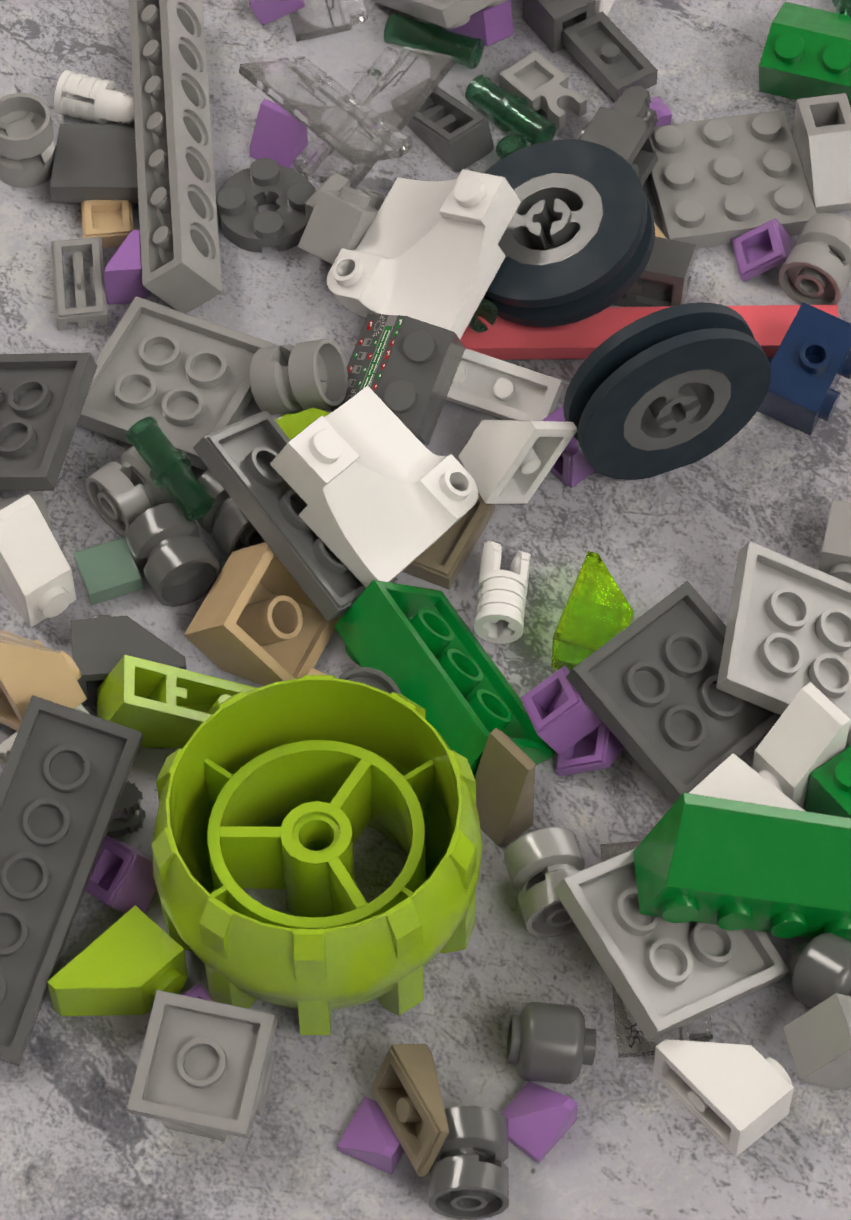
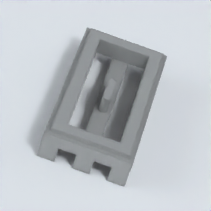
[51,237,109,331]

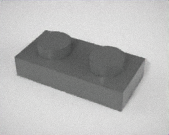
[562,11,658,102]

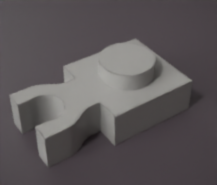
[499,51,587,131]

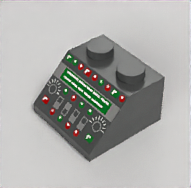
[330,314,465,445]

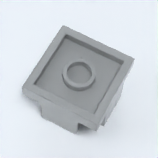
[127,990,278,1141]

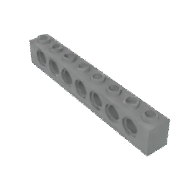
[129,0,222,313]

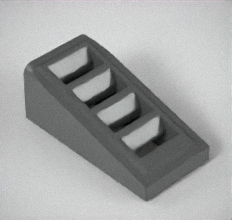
[392,82,494,172]

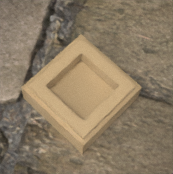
[81,200,134,248]

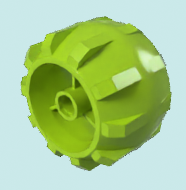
[151,675,483,1035]

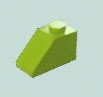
[47,905,188,1016]

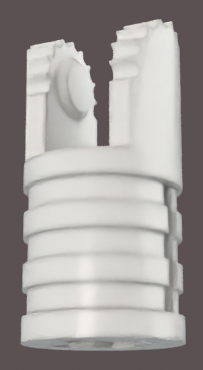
[54,70,135,124]
[474,541,531,644]

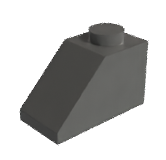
[71,615,187,706]

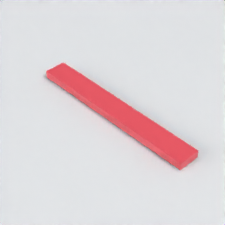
[460,305,839,360]

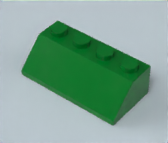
[759,2,851,107]
[334,580,556,778]
[633,793,851,941]

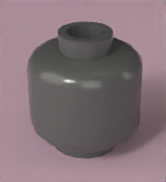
[789,932,851,1008]
[506,1002,596,1084]

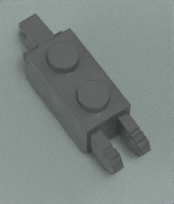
[553,85,658,221]

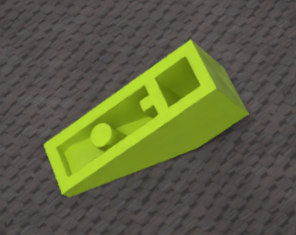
[97,655,258,748]

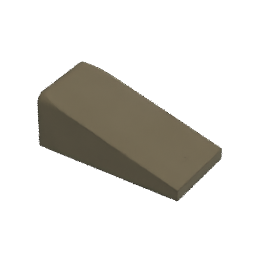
[474,728,535,847]
[370,1044,449,1177]

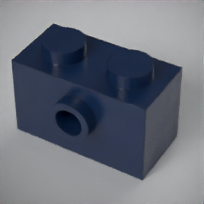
[758,302,851,435]

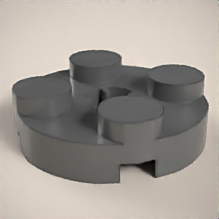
[216,158,316,253]

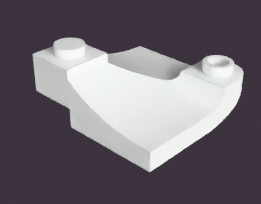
[327,169,521,339]
[270,385,478,588]

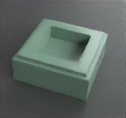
[73,537,143,605]

